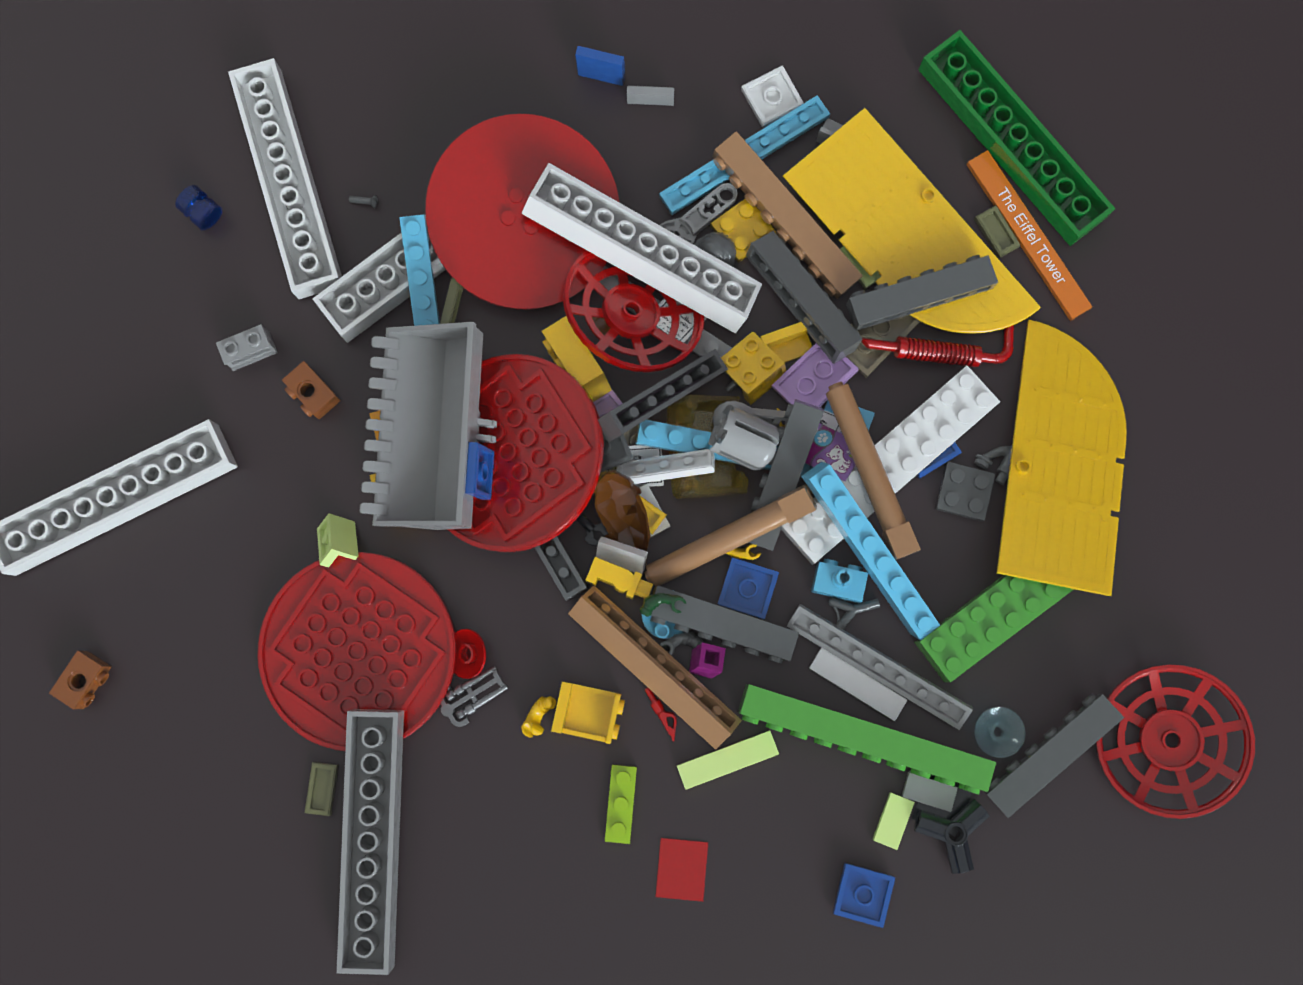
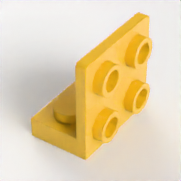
[721,332,786,405]

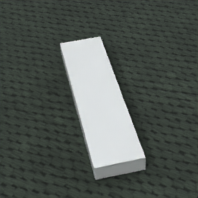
[616,449,715,484]
[809,647,907,721]

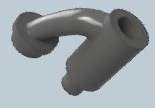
[974,445,1012,485]

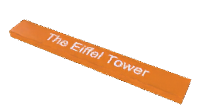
[966,150,1092,321]

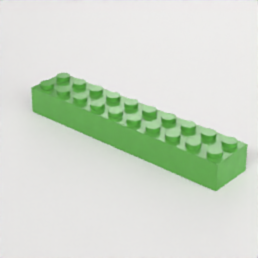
[737,684,996,795]

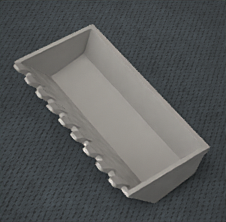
[359,322,497,530]

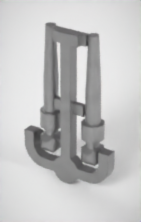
[441,666,508,727]

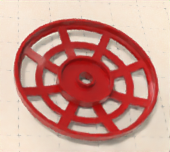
[563,251,704,372]
[1095,665,1255,819]

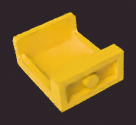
[551,682,625,744]

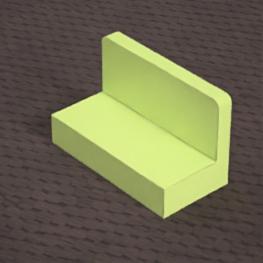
[317,513,358,567]

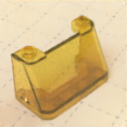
[667,395,748,499]

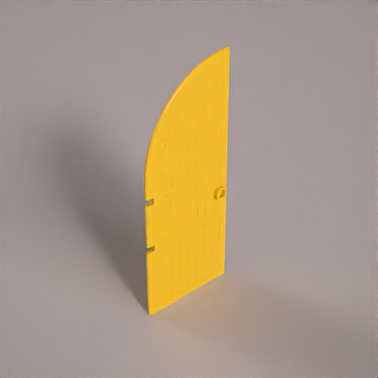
[783,108,1041,334]
[997,319,1127,596]

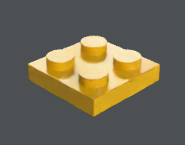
[710,199,776,263]

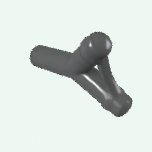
[828,597,880,630]

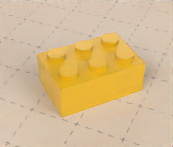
[541,316,612,402]

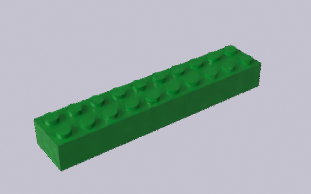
[918,30,1116,246]

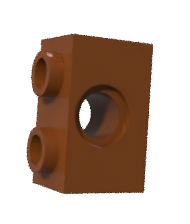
[282,361,341,420]
[49,650,112,709]

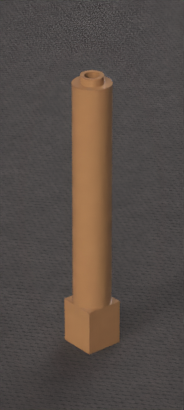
[826,381,921,560]
[644,484,817,586]

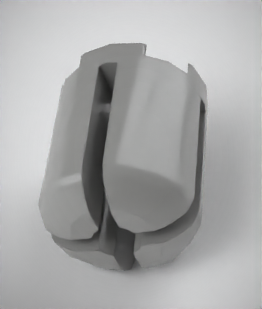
[708,404,779,470]

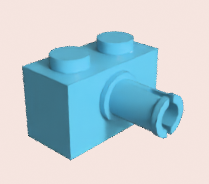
[811,559,868,603]

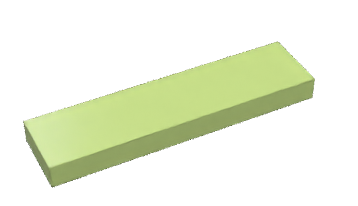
[677,730,779,790]

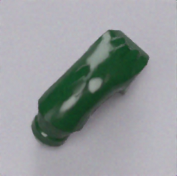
[640,593,686,617]

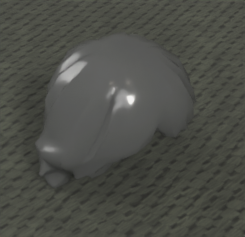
[694,232,736,267]

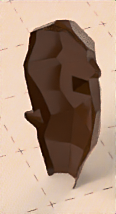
[595,470,651,570]

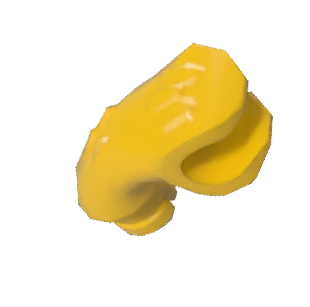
[725,543,761,560]
[521,696,556,738]

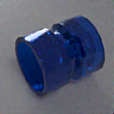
[175,185,222,230]

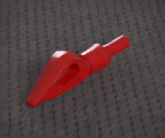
[644,687,677,742]

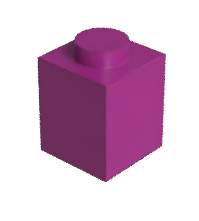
[689,642,726,679]

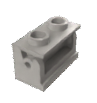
[216,324,278,371]

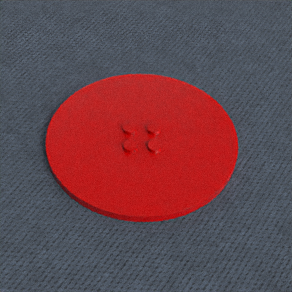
[426,114,619,310]
[447,354,604,552]
[258,552,456,751]

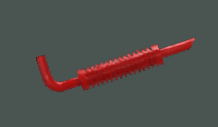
[861,325,1014,367]

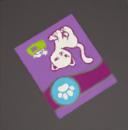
[805,423,855,481]

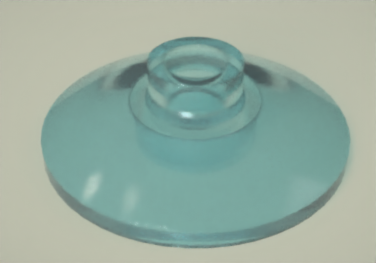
[975,707,1025,758]

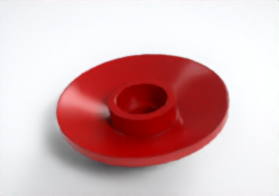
[454,629,486,679]

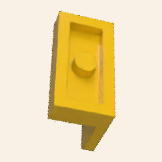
[760,322,812,363]

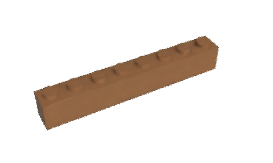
[713,131,863,299]
[568,586,742,750]

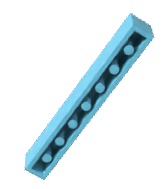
[801,462,940,640]

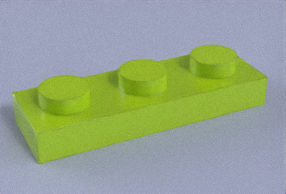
[605,764,637,844]

